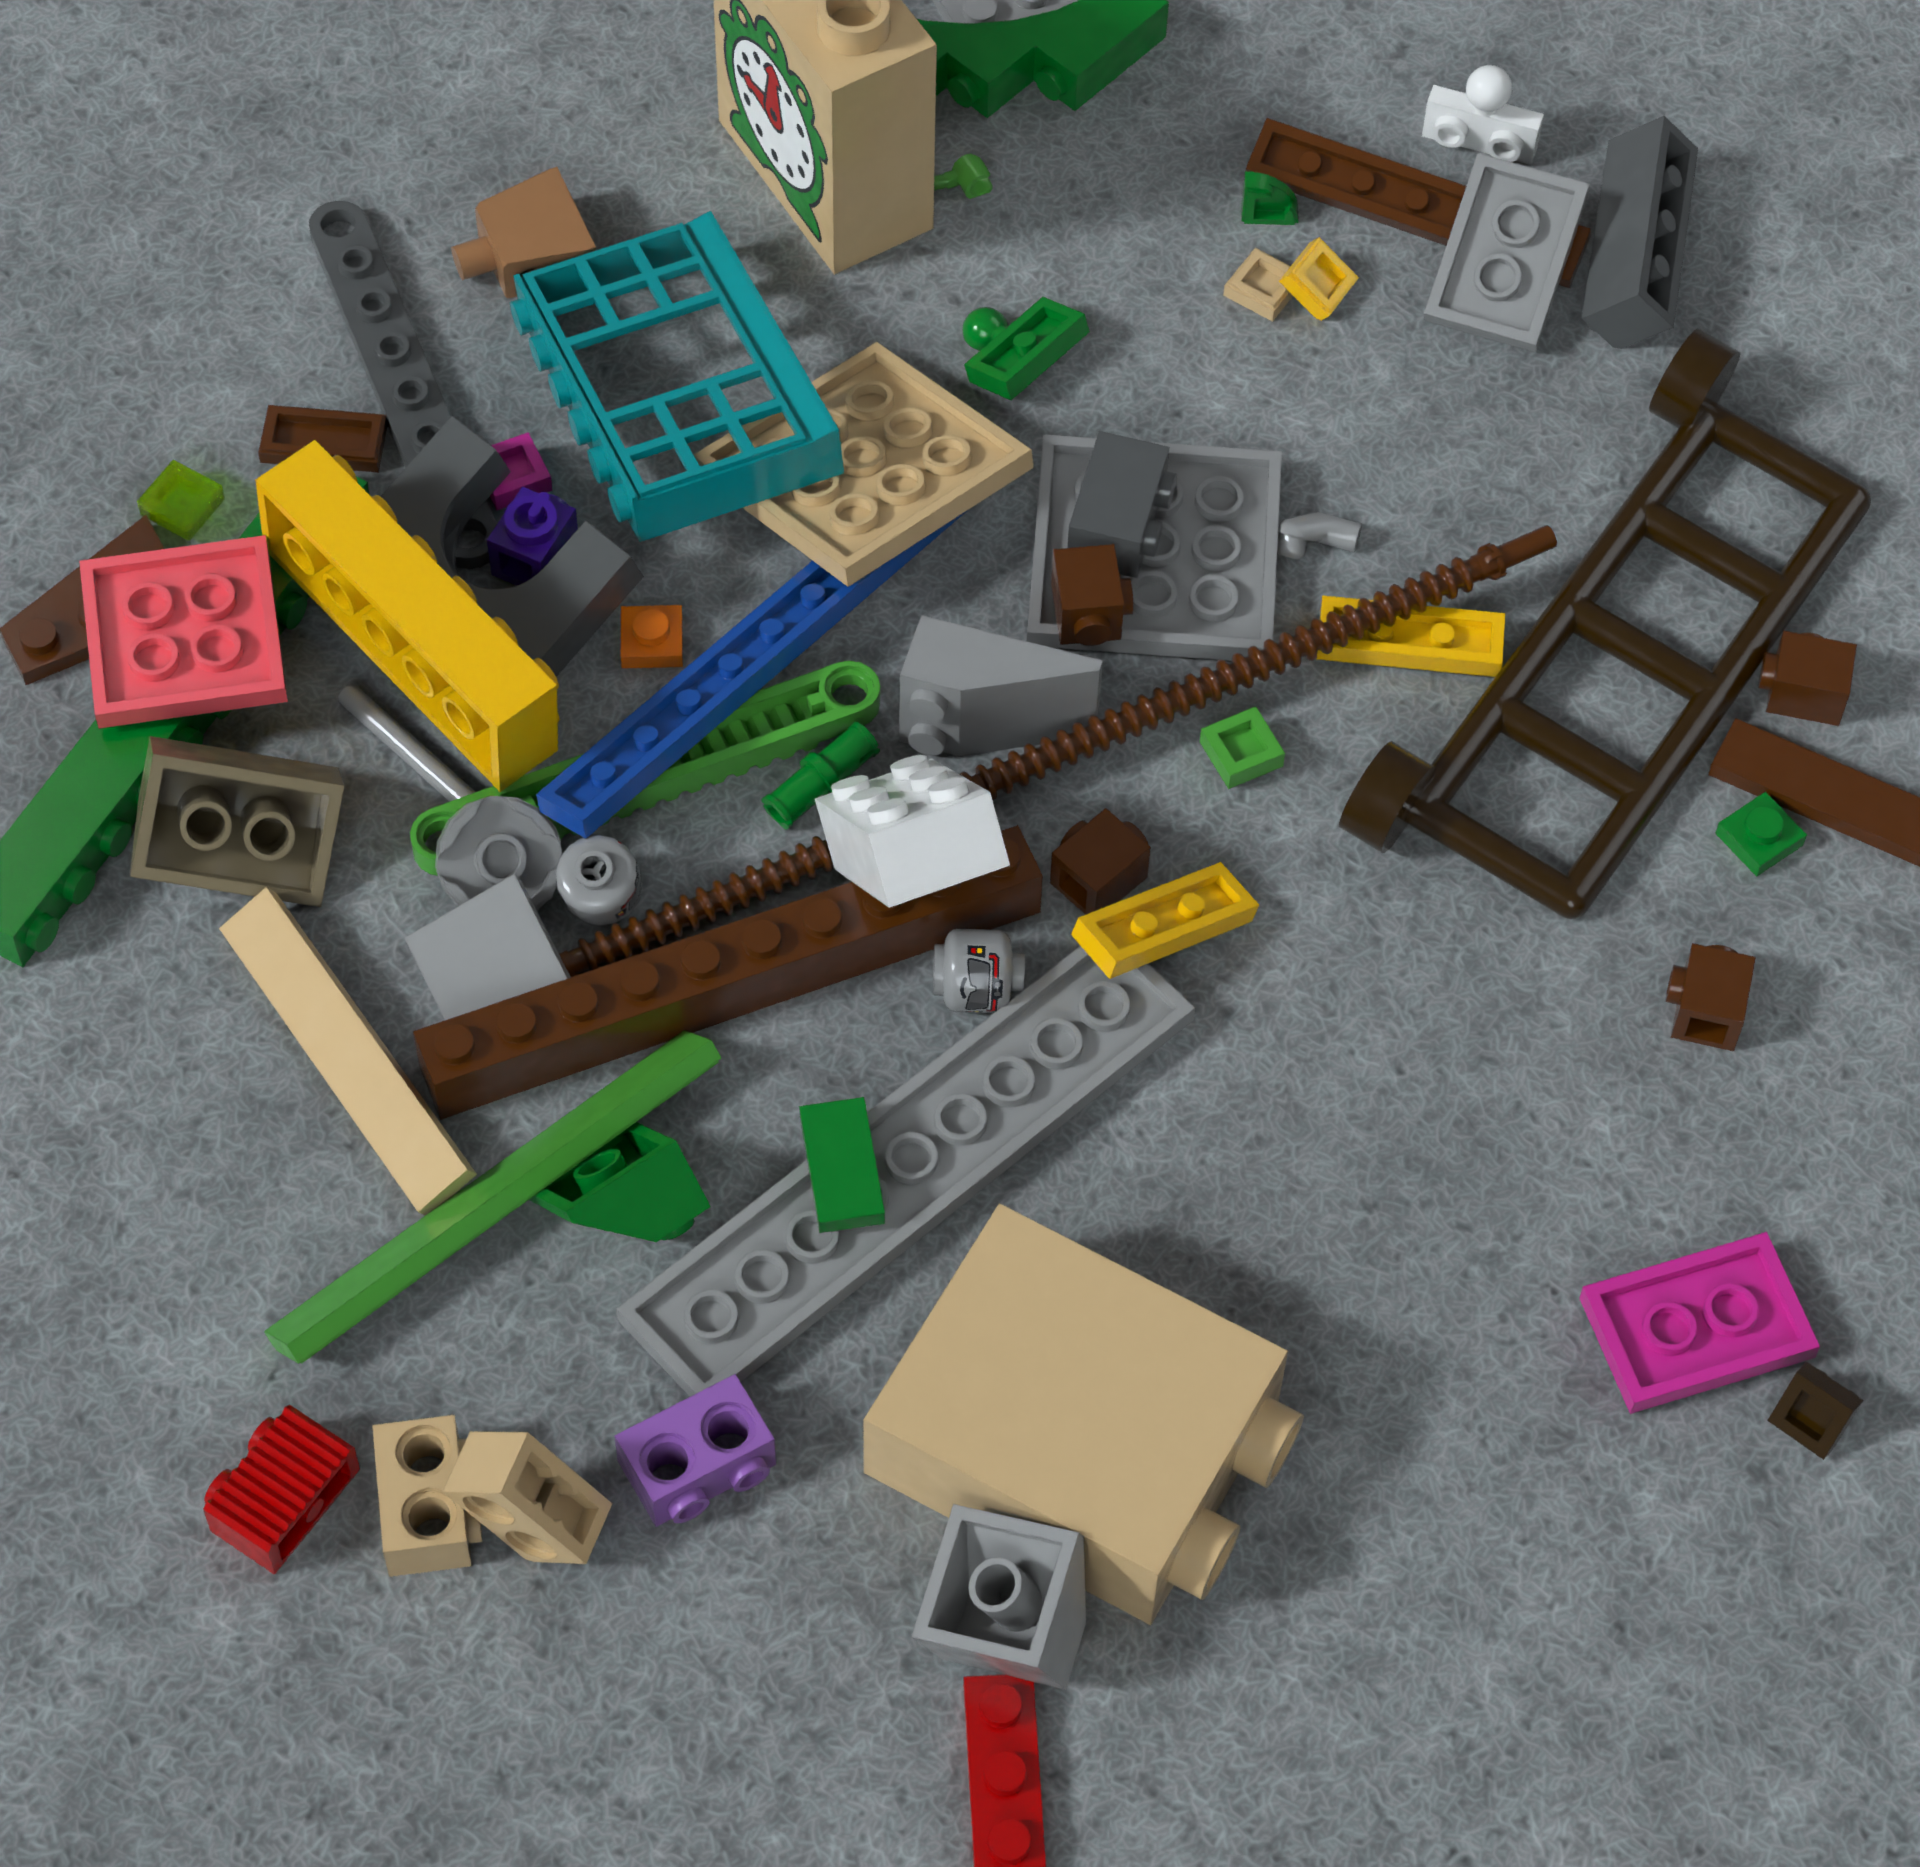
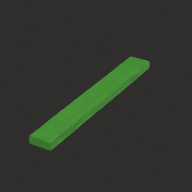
[264,1031,721,1364]

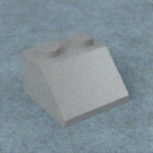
[912,1504,1086,1690]

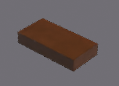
[258,405,388,473]

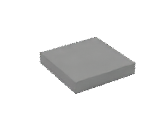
[405,874,571,1020]

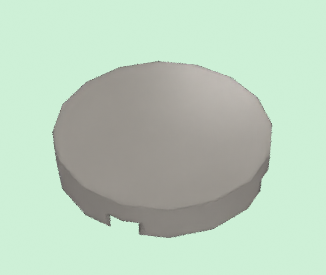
[435,796,562,910]

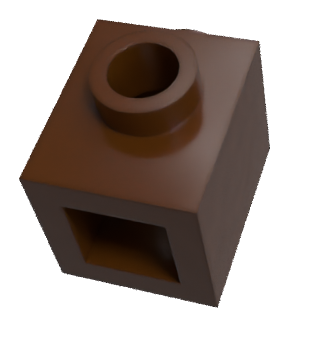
[1051,544,1133,646]
[1758,630,1857,726]
[1050,808,1151,915]
[1665,943,1756,1051]

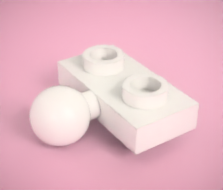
[1422,65,1544,165]

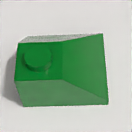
[529,1122,711,1242]

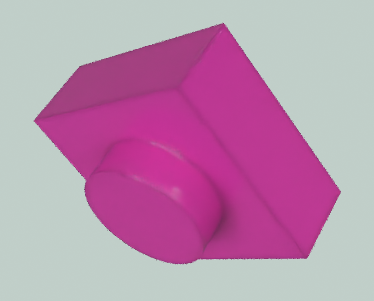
[490,432,553,511]

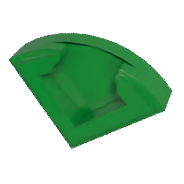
[1241,171,1299,225]

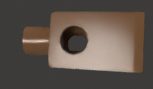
[451,167,596,298]

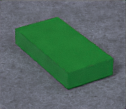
[799,1097,885,1233]

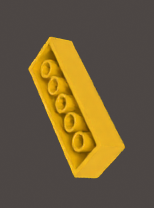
[255,440,560,792]

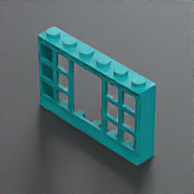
[510,211,844,542]

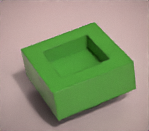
[1200,706,1285,789]

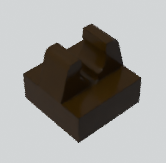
[1767,1362,1864,1460]

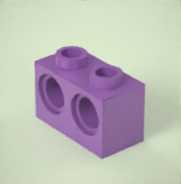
[614,1374,776,1527]

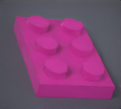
[1579,1232,1820,1414]

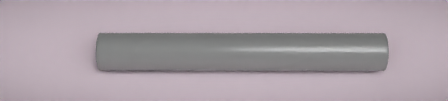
[338,683,475,802]

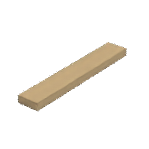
[219,887,477,1215]

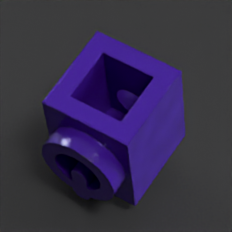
[487,486,578,586]

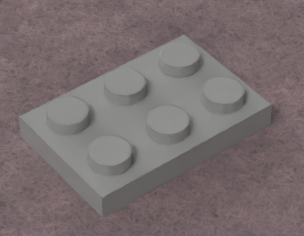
[1424,153,1590,352]

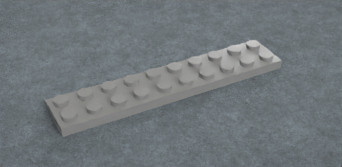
[616,946,1195,1397]

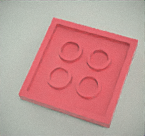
[79,535,288,729]

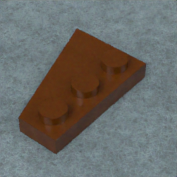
[0,515,164,685]

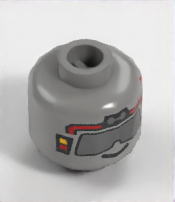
[555,835,643,926]
[933,929,1025,1013]

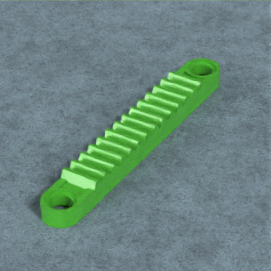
[410,661,880,876]

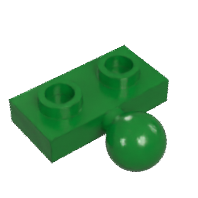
[962,297,1090,400]

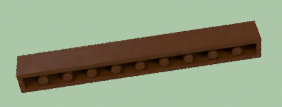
[413,825,1043,1120]

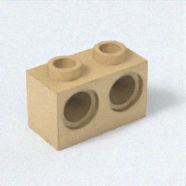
[372,1415,483,1577]
[443,1431,612,1564]

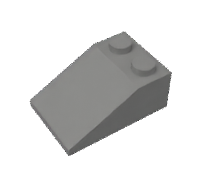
[899,615,1103,756]

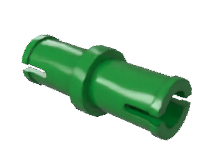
[761,721,880,830]

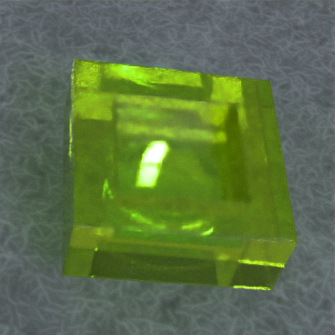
[137,460,225,541]

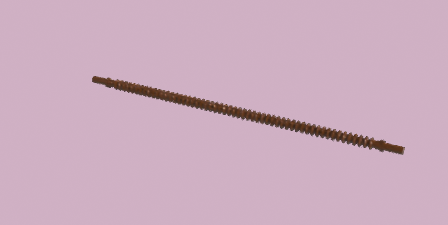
[559,525,1557,977]

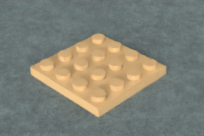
[694,342,1034,587]

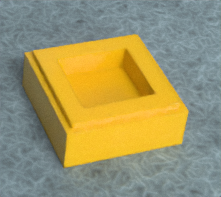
[1279,237,1359,321]

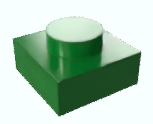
[1715,791,1807,877]

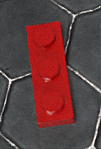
[963,1675,1046,1867]

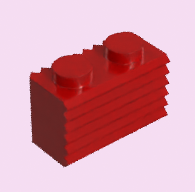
[203,1405,360,1574]

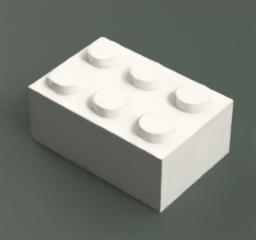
[815,755,1010,908]

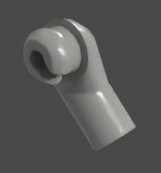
[1277,512,1362,560]

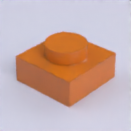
[621,605,683,668]

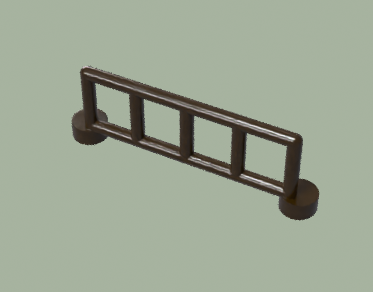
[1339,328,1871,919]

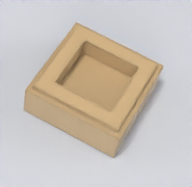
[1223,248,1293,322]

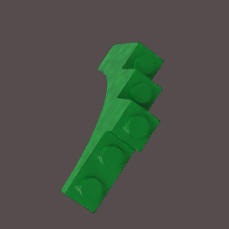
[917,0,1169,118]

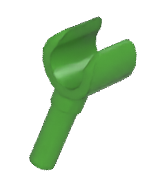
[934,154,993,199]

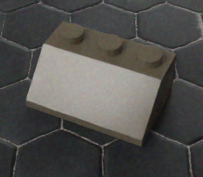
[130,736,345,907]

